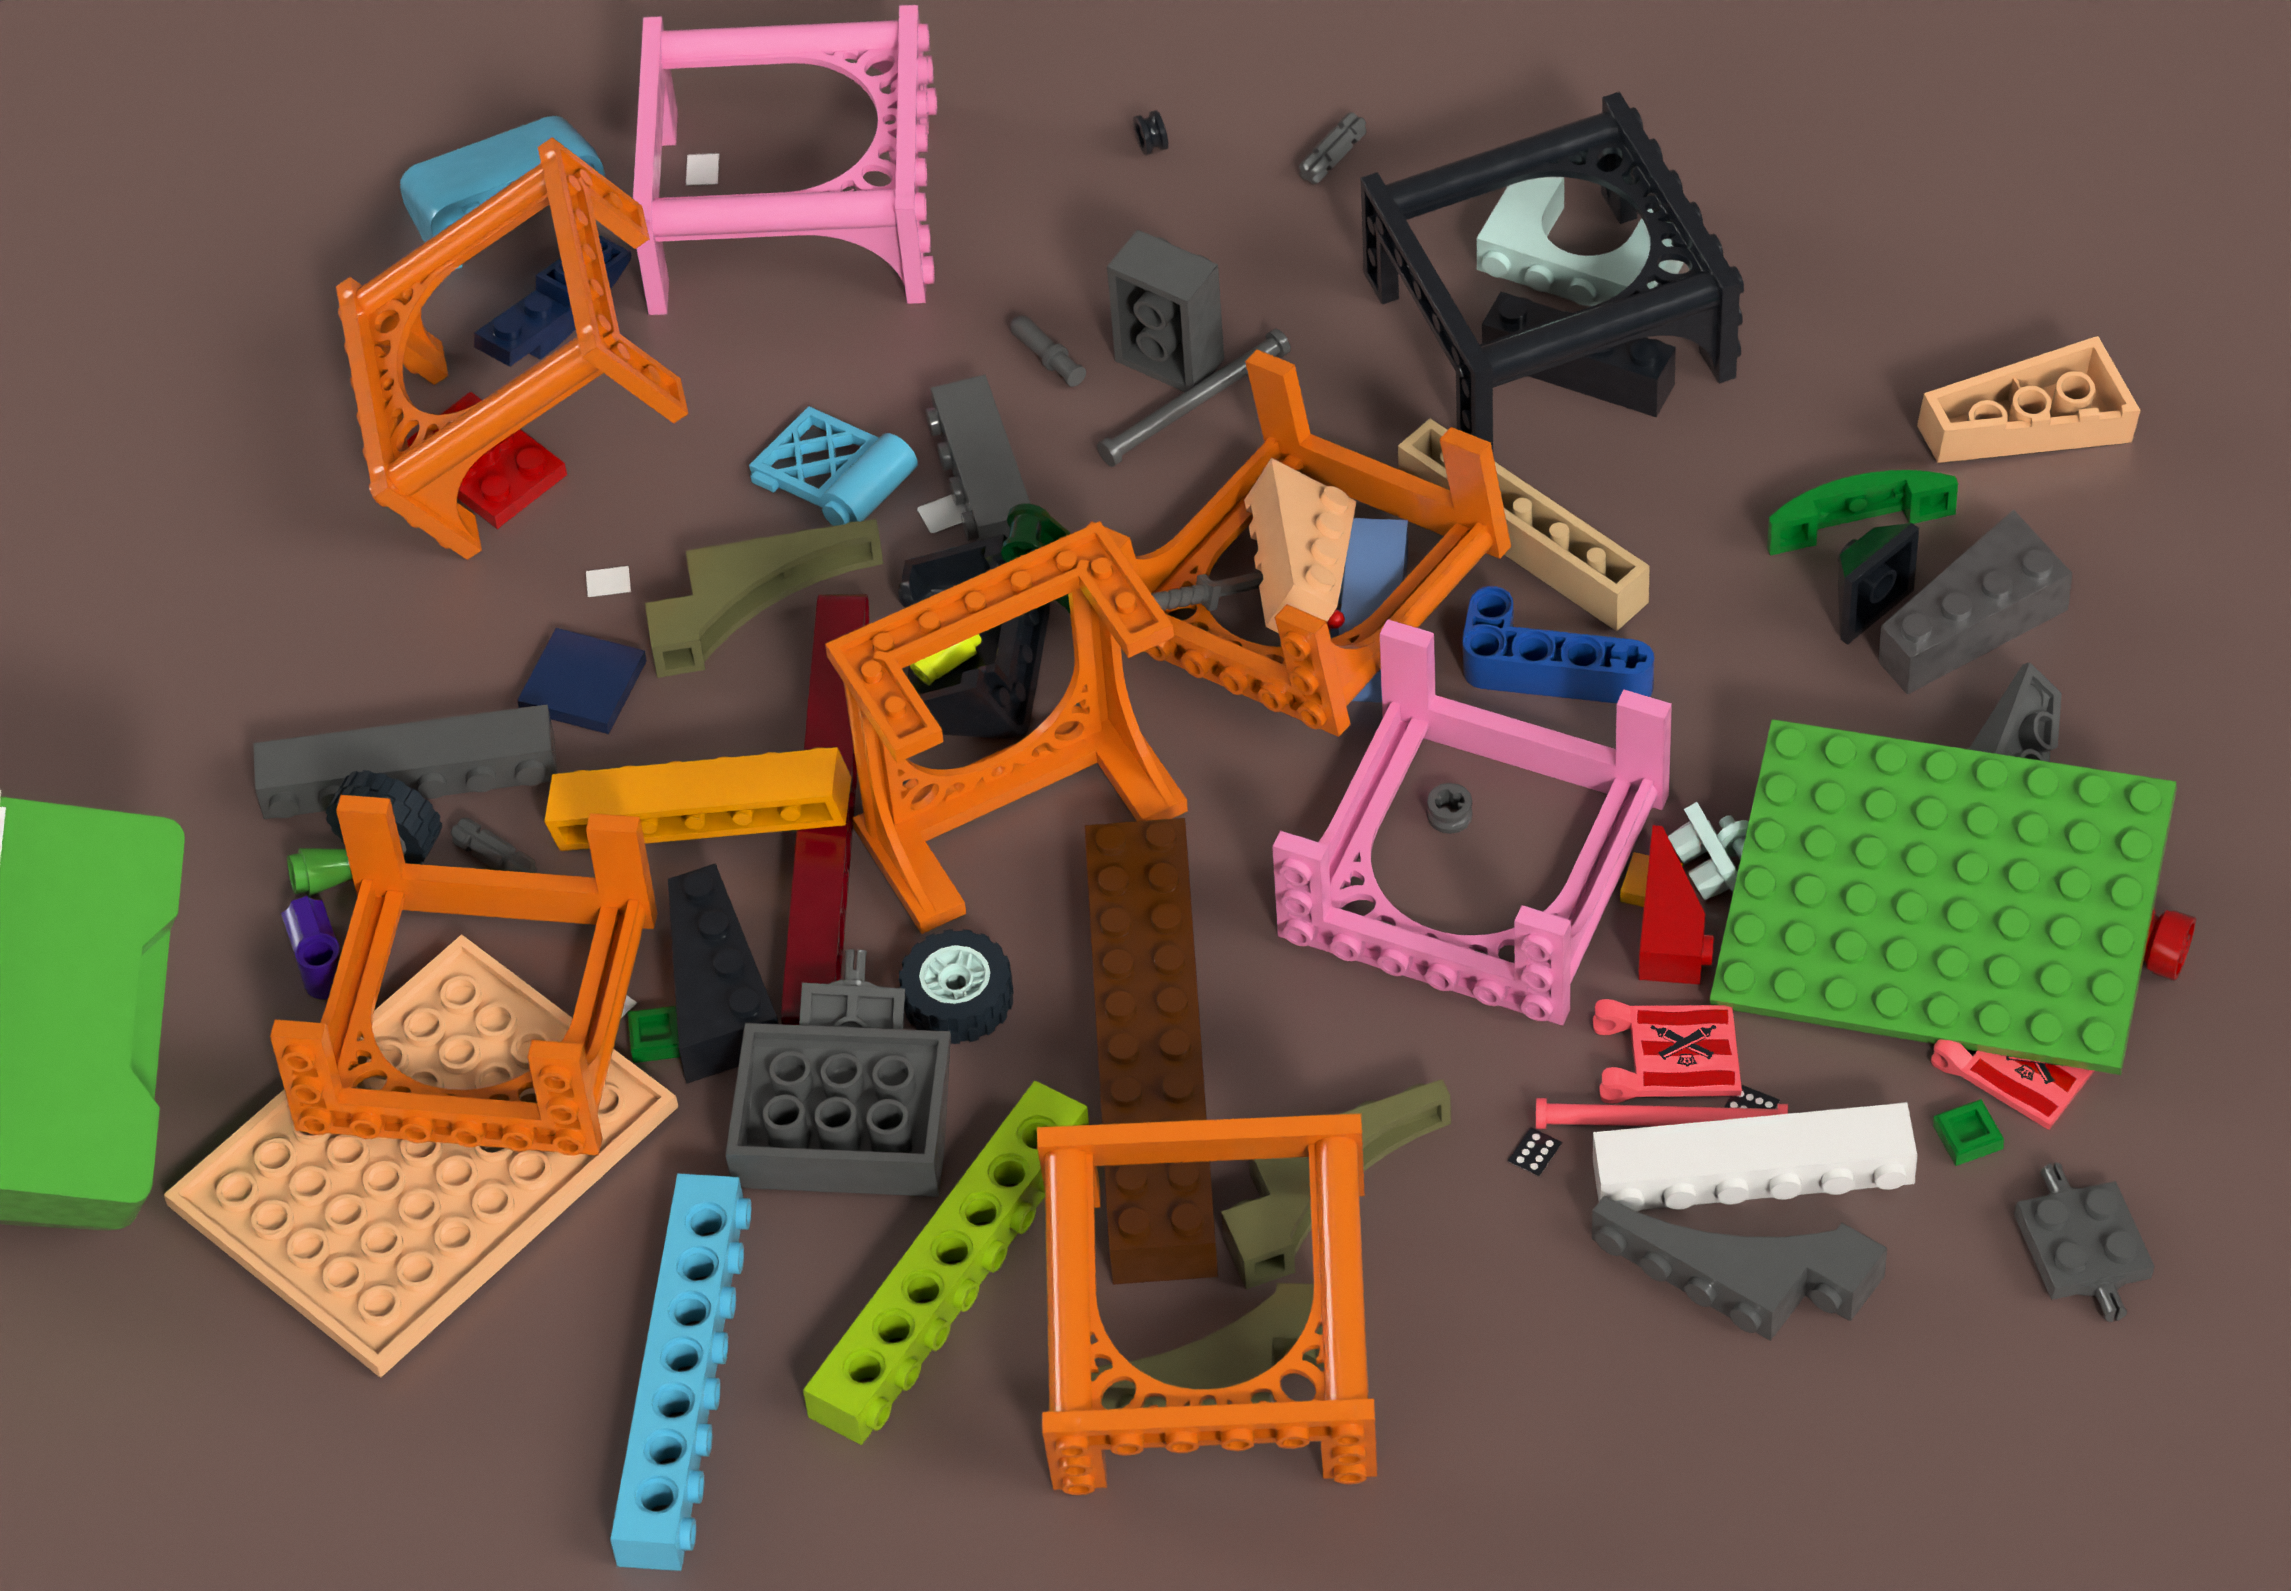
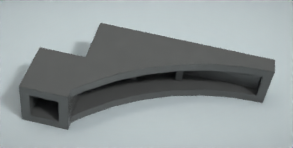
[1592,1196,1887,1341]

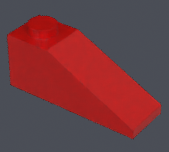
[1639,825,1714,985]

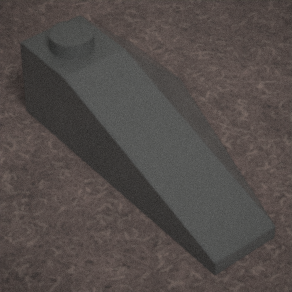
[1969,662,2062,762]

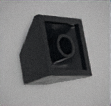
[1838,523,1919,645]

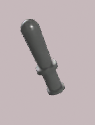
[1010,315,1086,387]

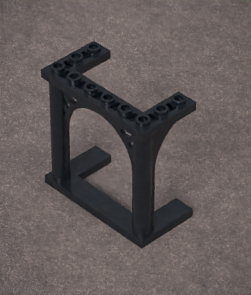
[1360,92,1744,451]

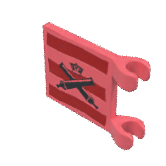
[1593,999,1742,1104]
[1931,1039,2094,1130]

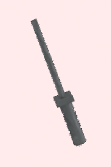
[1151,571,1263,611]

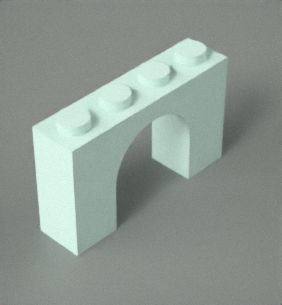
[1477,177,1684,306]

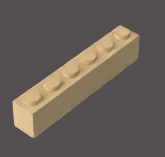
[1398,418,1650,631]

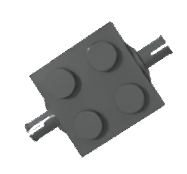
[799,949,906,1030]
[2014,1162,2155,1322]

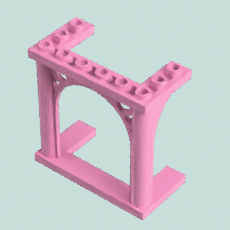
[633,5,937,315]
[1272,619,1672,1026]

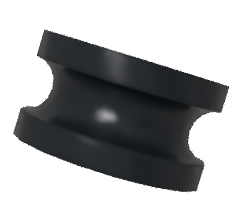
[1133,110,1169,155]

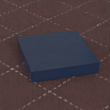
[517,628,647,734]

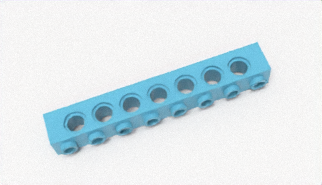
[610,1173,752,1571]

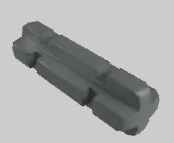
[1299,112,1366,184]
[451,818,537,873]

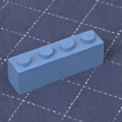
[1331,518,1408,702]

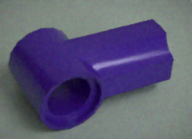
[281,896,342,1000]

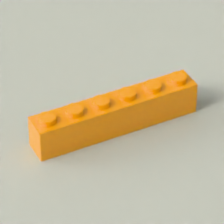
[545,747,851,851]

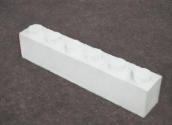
[1593,1103,1917,1212]

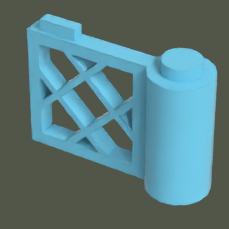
[749,406,918,526]

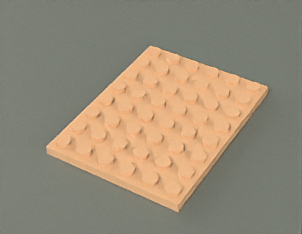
[164,934,678,1378]

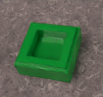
[628,1005,681,1063]
[1933,1099,2004,1166]

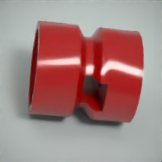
[2144,907,2196,981]

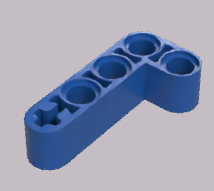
[1463,586,1654,703]

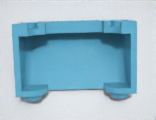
[400,116,605,270]

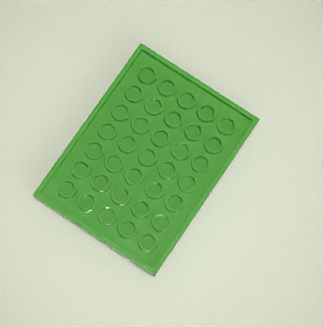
[1710,719,2177,1075]

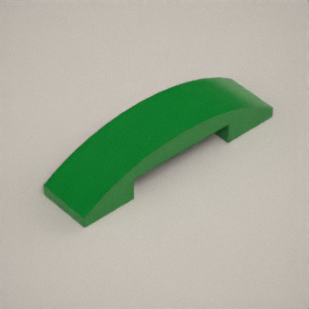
[1767,470,1959,556]

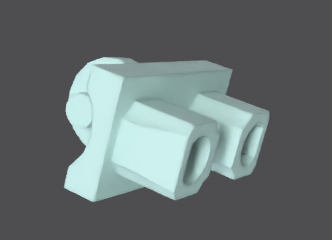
[1668,802,1749,900]

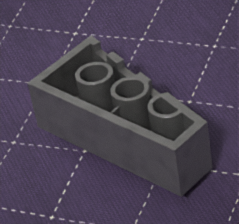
[1879,510,2072,695]

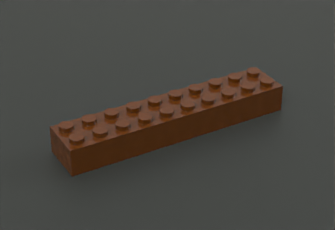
[1085,818,1218,1285]

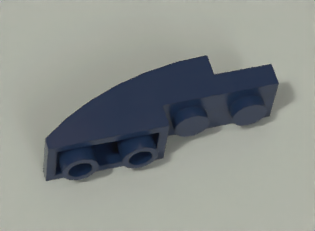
[474,235,631,367]

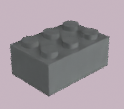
[1107,230,1224,392]

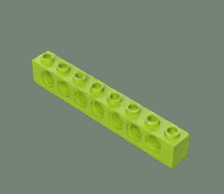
[803,1080,1089,1445]

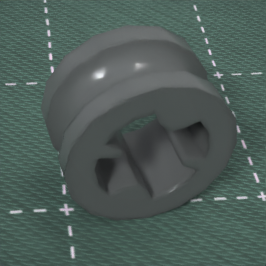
[1427,783,1473,834]

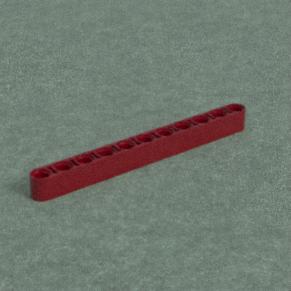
[782,594,869,1025]

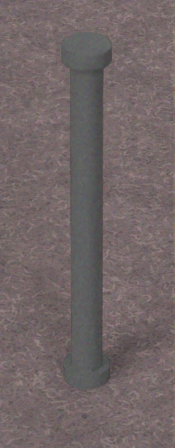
[1097,328,1291,467]

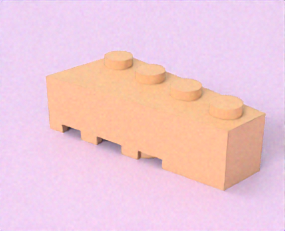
[1917,336,2140,463]
[1244,458,1356,633]

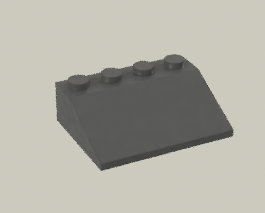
[726,1023,951,1197]

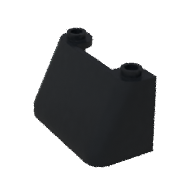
[898,534,1050,739]

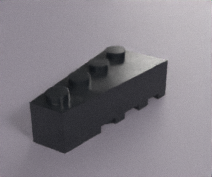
[668,863,778,1084]

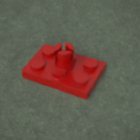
[407,391,567,529]

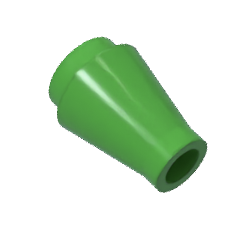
[287,848,353,897]

